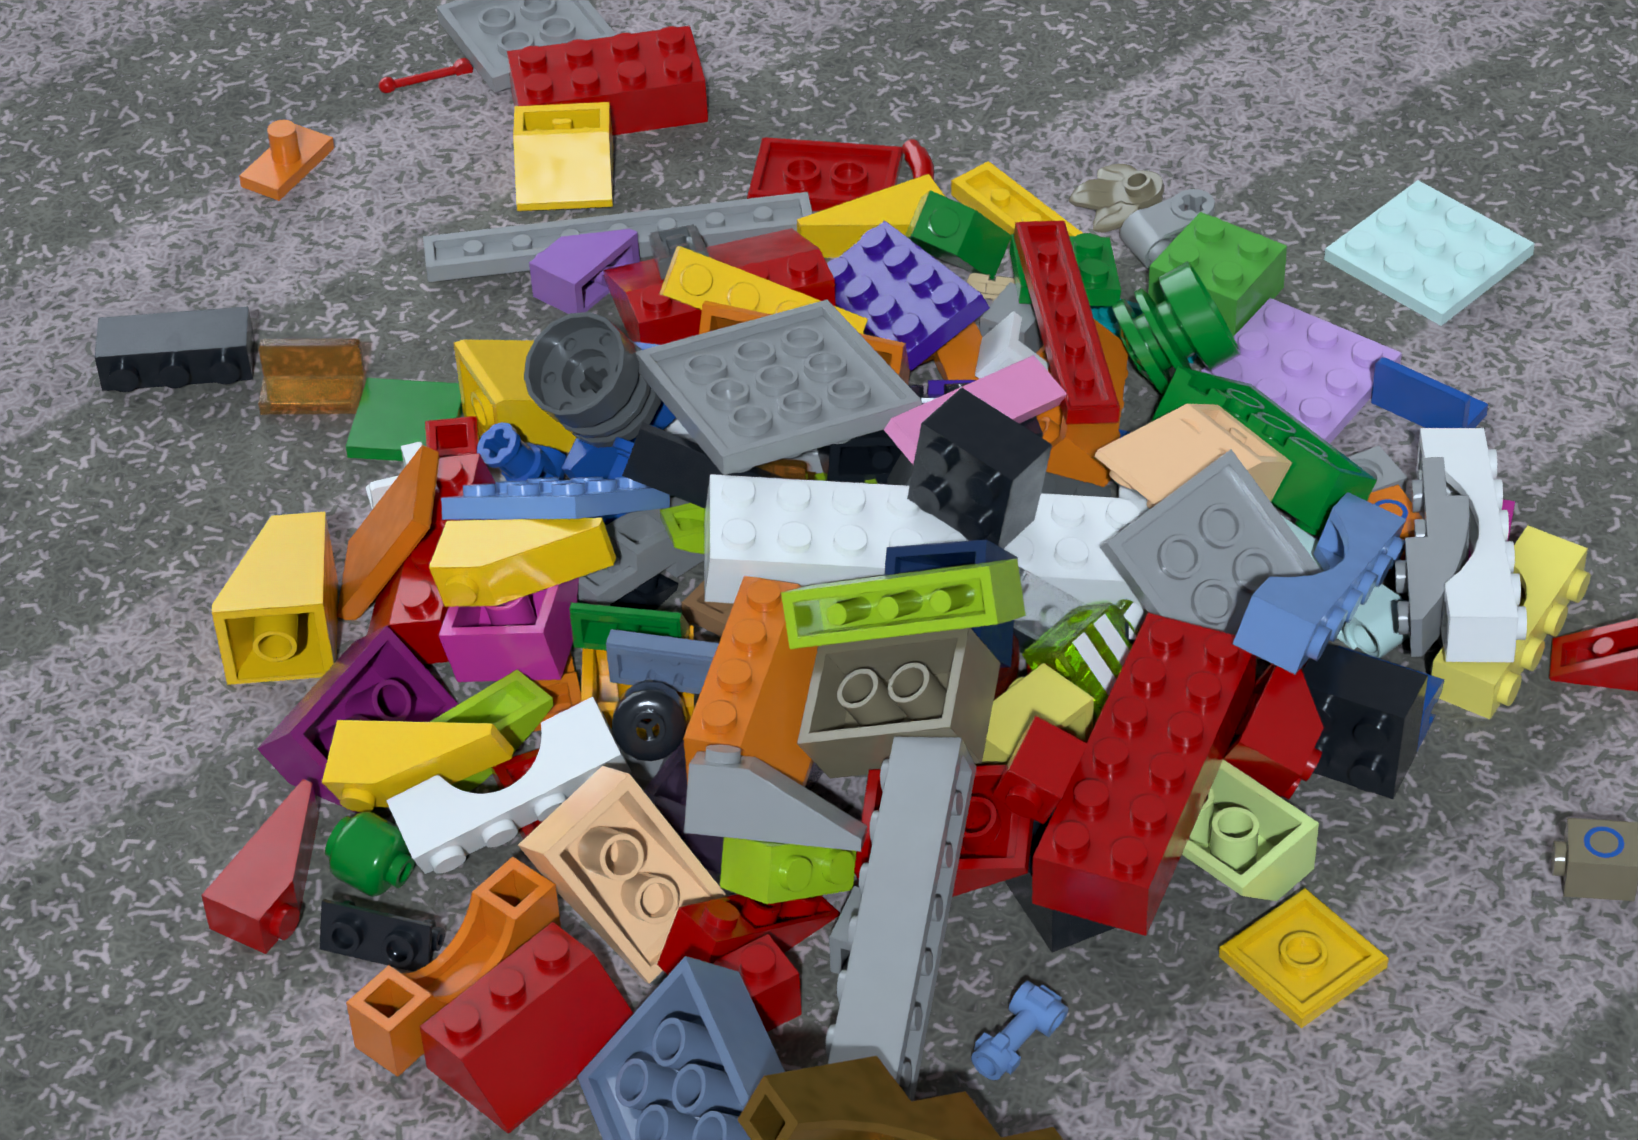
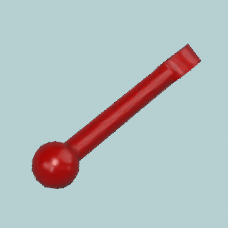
[378,58,473,93]

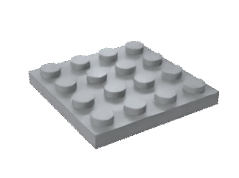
[635,300,922,475]

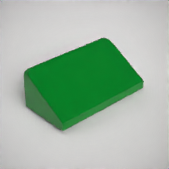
[569,602,690,651]

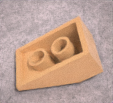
[518,766,728,984]

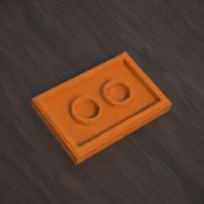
[337,445,440,620]

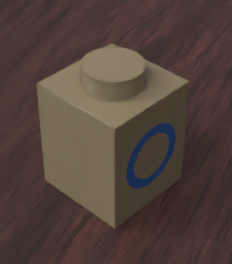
[1551,818,1638,901]

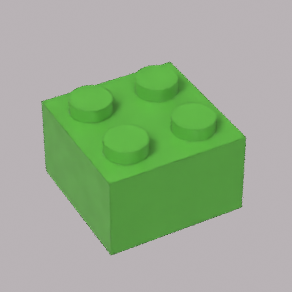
[1148,212,1287,336]

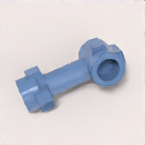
[971,981,1069,1080]

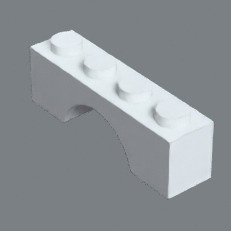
[386,697,631,874]

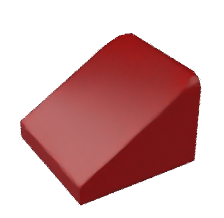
[425,416,480,458]

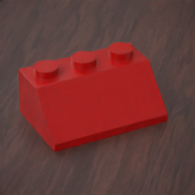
[419,922,634,1134]

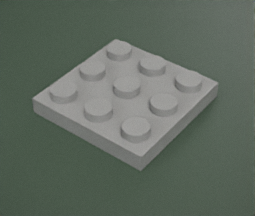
[437,0,617,93]
[1100,449,1323,635]

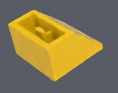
[513,102,614,211]

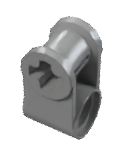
[1120,189,1215,270]

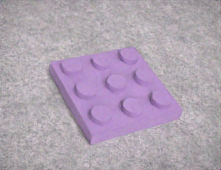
[1200,298,1402,444]

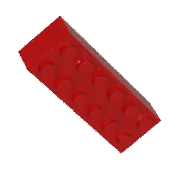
[1032,613,1257,936]

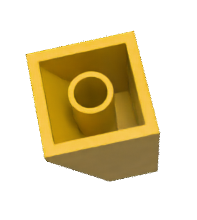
[453,339,576,454]
[212,511,338,685]

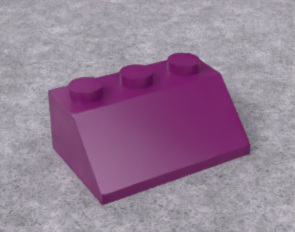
[257,625,458,814]

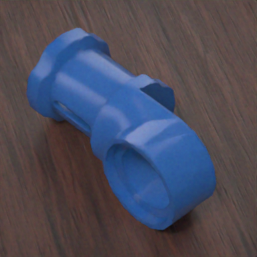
[477,422,567,481]

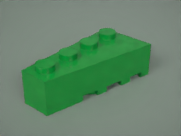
[1151,366,1377,537]

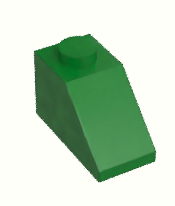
[905,190,1011,280]

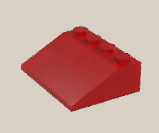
[603,228,836,345]

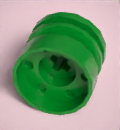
[1112,261,1241,396]

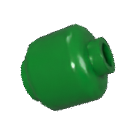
[325,811,415,897]

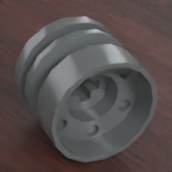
[524,312,661,448]

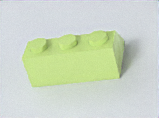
[1182,759,1319,901]

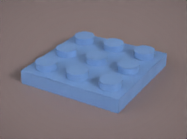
[441,477,670,520]

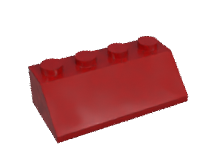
[367,453,497,665]

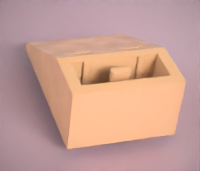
[1094,403,1292,509]

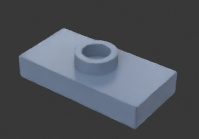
[606,629,719,694]

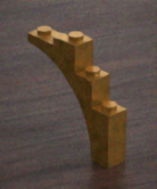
[738,1055,1063,1140]

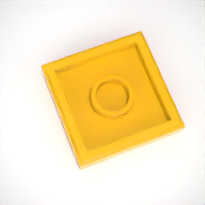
[1219,888,1389,1028]

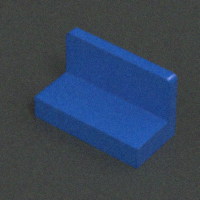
[1371,357,1488,428]

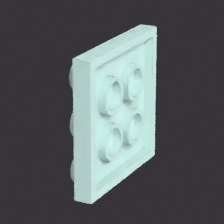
[1324,180,1535,326]

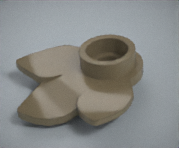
[1068,164,1165,233]

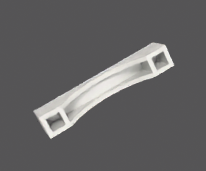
[1416,428,1527,662]

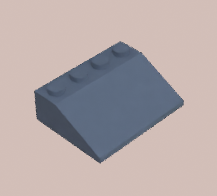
[577,956,785,1140]

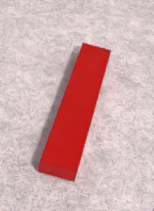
[1014,220,1120,425]

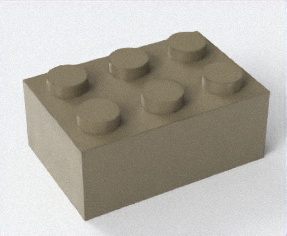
[797,628,1000,778]

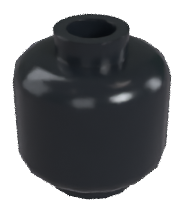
[612,681,687,762]

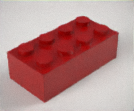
[507,26,708,136]

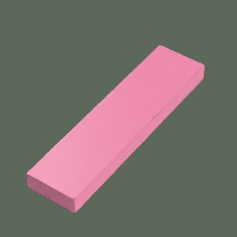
[884,355,1067,465]

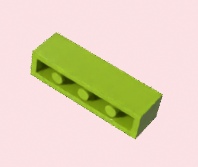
[781,559,1026,649]

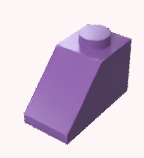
[529,229,640,314]

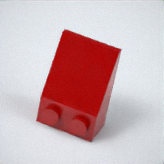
[854,765,1034,897]

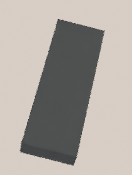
[649,224,709,280]

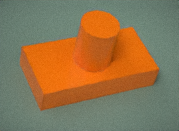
[239,120,334,201]

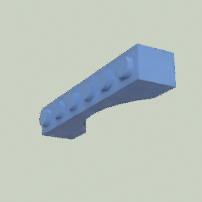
[1233,492,1407,674]

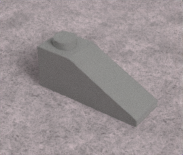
[684,745,867,851]

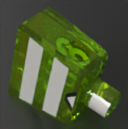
[1022,599,1146,728]

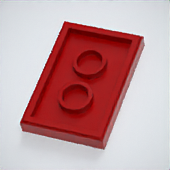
[747,137,903,212]

